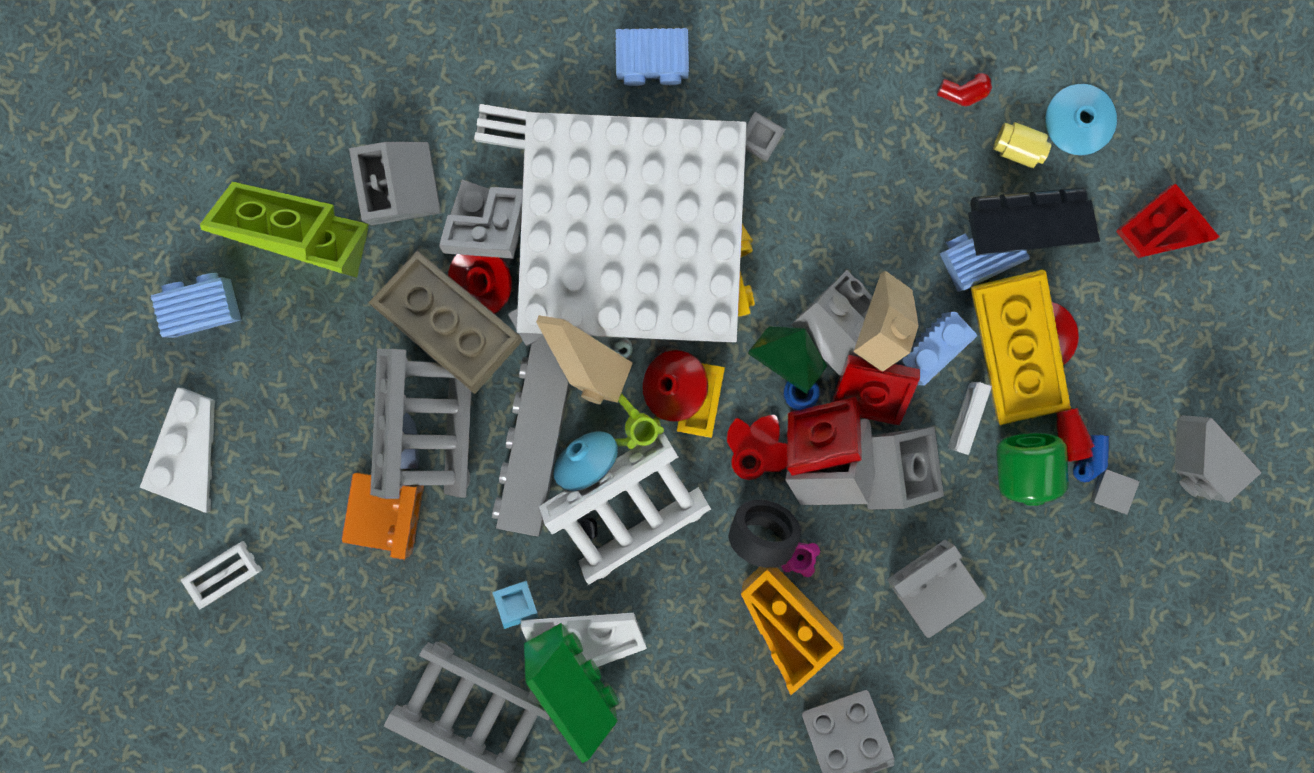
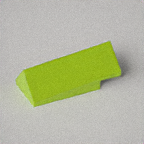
[200,182,369,278]

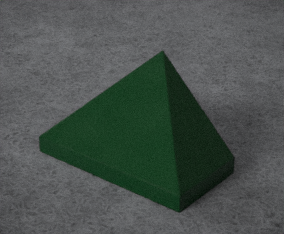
[748,326,827,394]

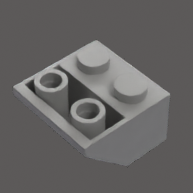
[349,142,441,226]
[791,270,872,376]

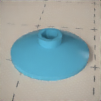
[1045,84,1117,155]
[553,431,618,491]

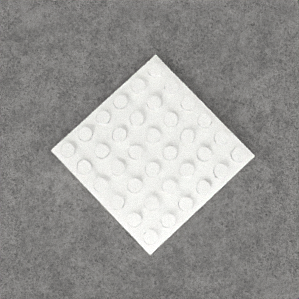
[517,112,746,343]

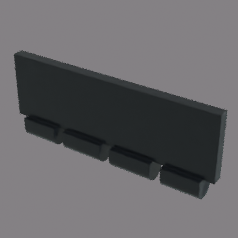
[968,187,1100,256]

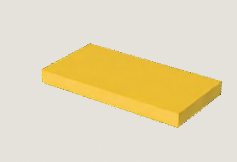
[971,270,1071,425]

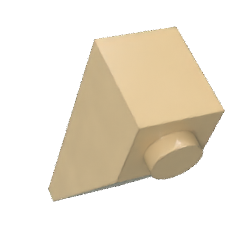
[854,271,919,372]
[536,315,633,404]

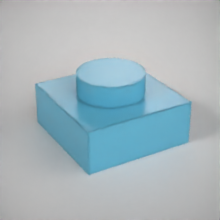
[493,581,538,629]

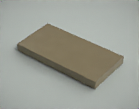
[369,250,523,394]

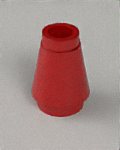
[1056,408,1095,462]

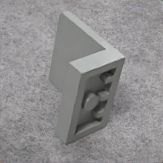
[886,540,985,638]
[802,690,894,773]

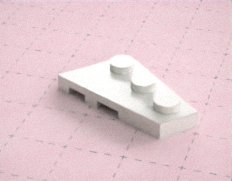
[140,388,215,513]
[521,613,647,667]

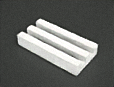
[474,104,526,149]
[948,382,992,455]
[181,541,263,610]

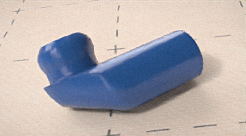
[1073,435,1109,483]

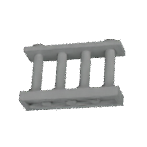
[370,349,471,499]
[384,642,550,773]

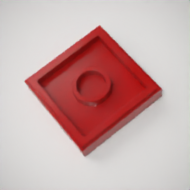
[831,355,920,425]
[787,397,862,476]

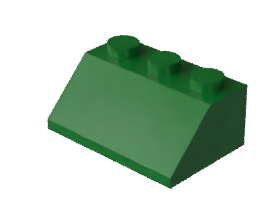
[524,622,619,763]

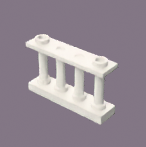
[539,432,711,585]

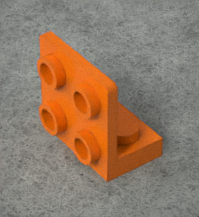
[342,472,424,560]

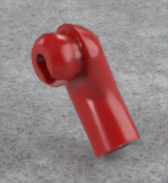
[937,73,992,107]

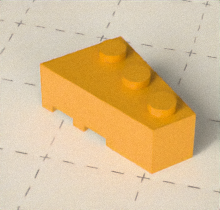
[741,567,844,695]

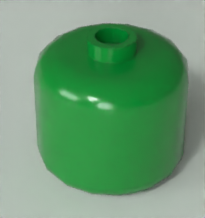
[996,433,1069,506]

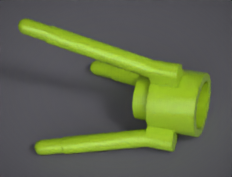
[615,392,664,449]

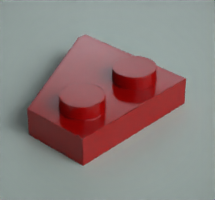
[1116,184,1220,258]

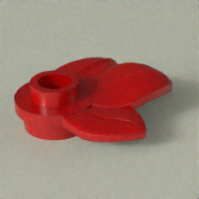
[727,415,787,480]

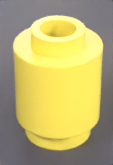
[993,122,1051,168]

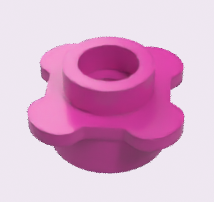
[781,542,820,577]

